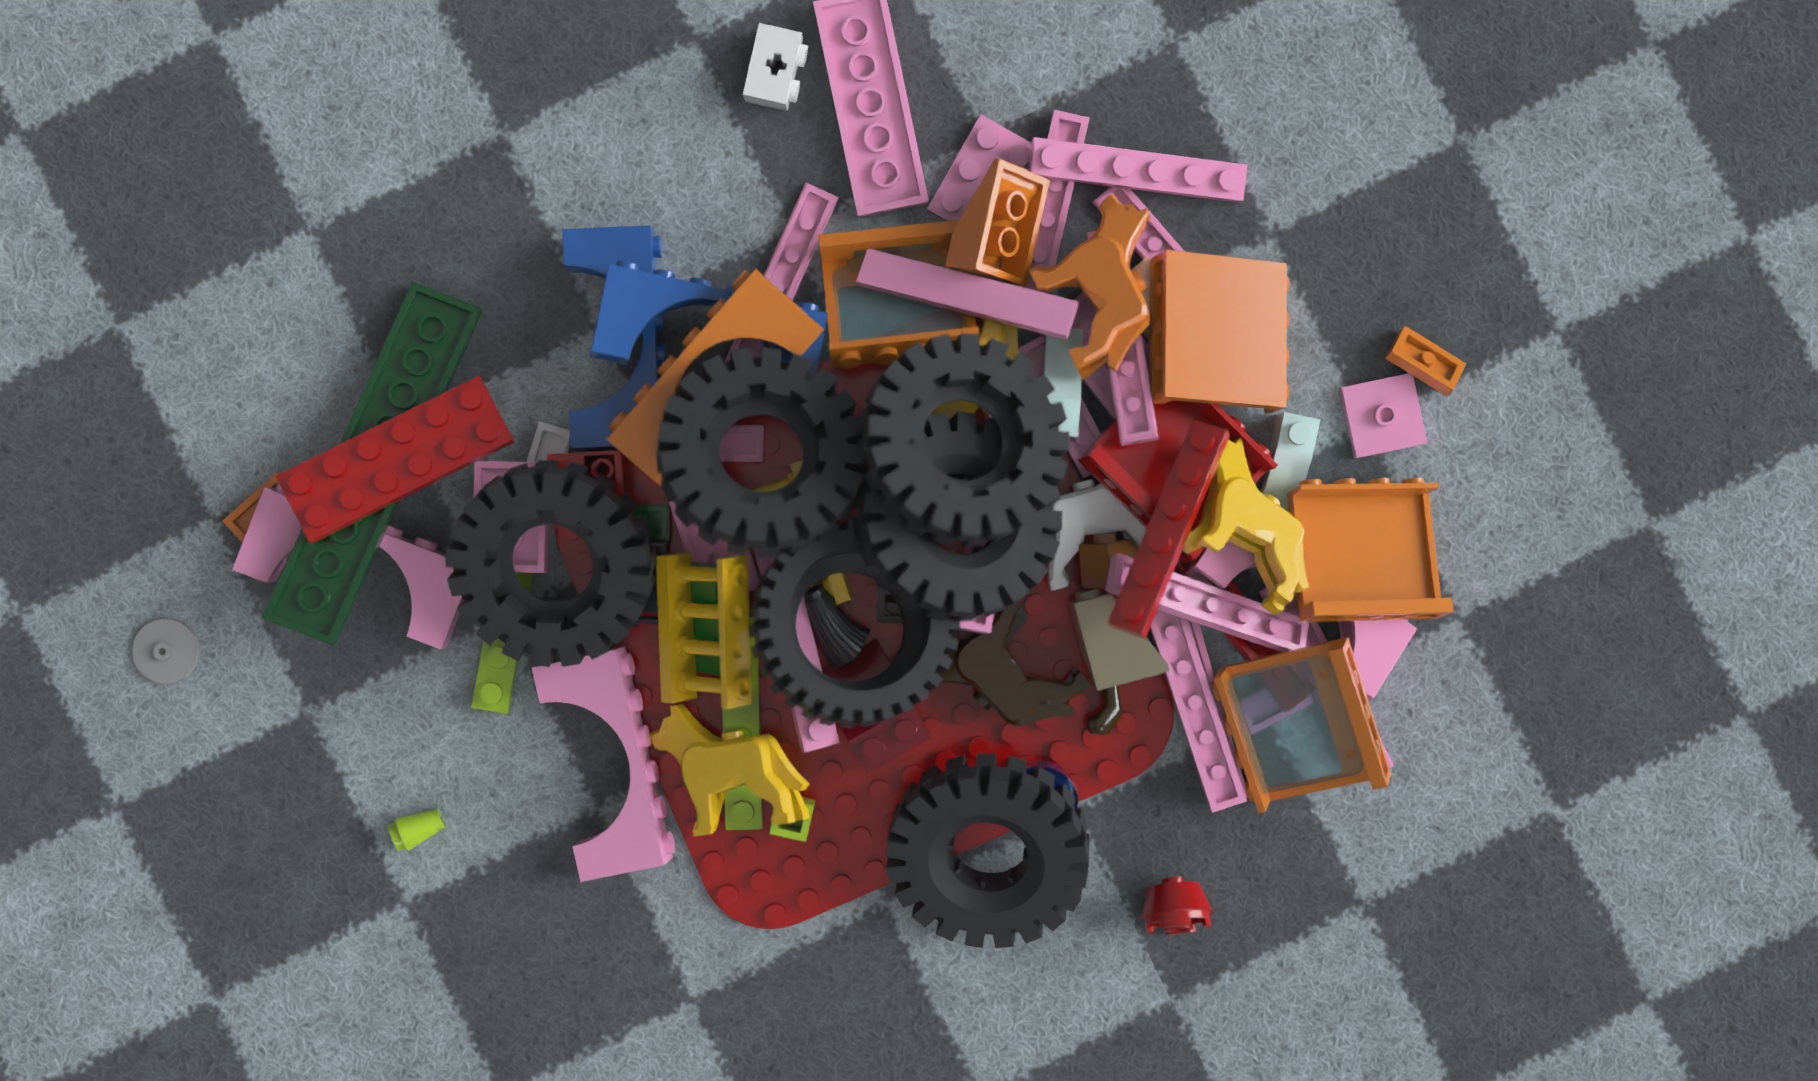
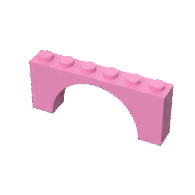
[232,483,464,650]
[1185,540,1417,700]
[532,646,675,882]

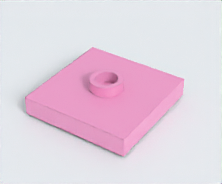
[1339,373,1427,459]

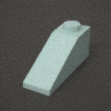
[1043,328,1083,439]
[1261,412,1320,512]

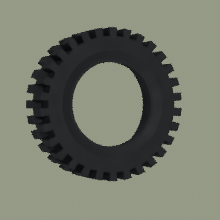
[749,518,960,728]

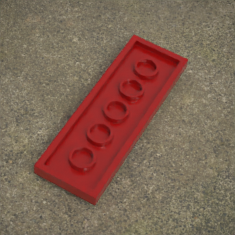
[275,376,515,544]

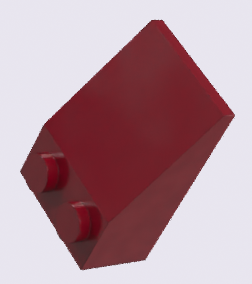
[822,639,931,774]

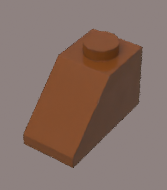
[1079,533,1138,589]

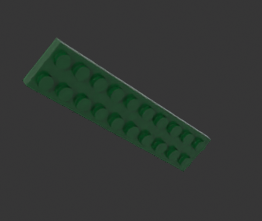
[262,281,482,647]

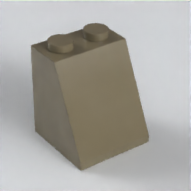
[1068,588,1170,691]

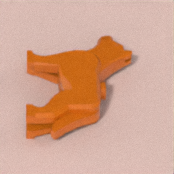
[1028,194,1151,380]

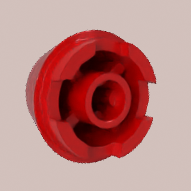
[1140,877,1213,935]

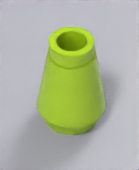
[387,808,446,852]

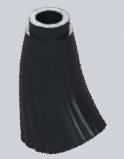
[804,584,870,668]

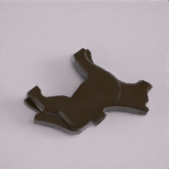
[940,601,1092,726]

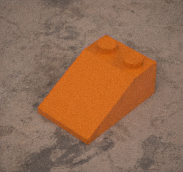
[945,159,1050,287]

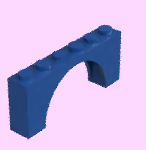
[562,225,667,452]
[590,261,828,374]

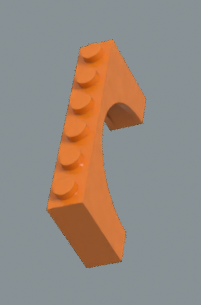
[607,269,824,486]

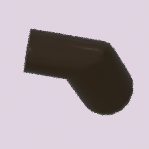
[1086,685,1122,736]

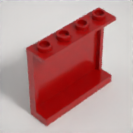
[1077,400,1278,563]

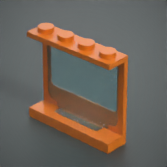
[818,220,979,369]
[1212,637,1391,814]

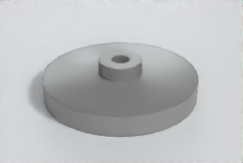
[132,618,199,684]

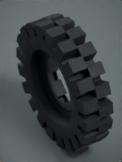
[857,333,1070,546]
[657,348,866,558]
[445,460,657,667]

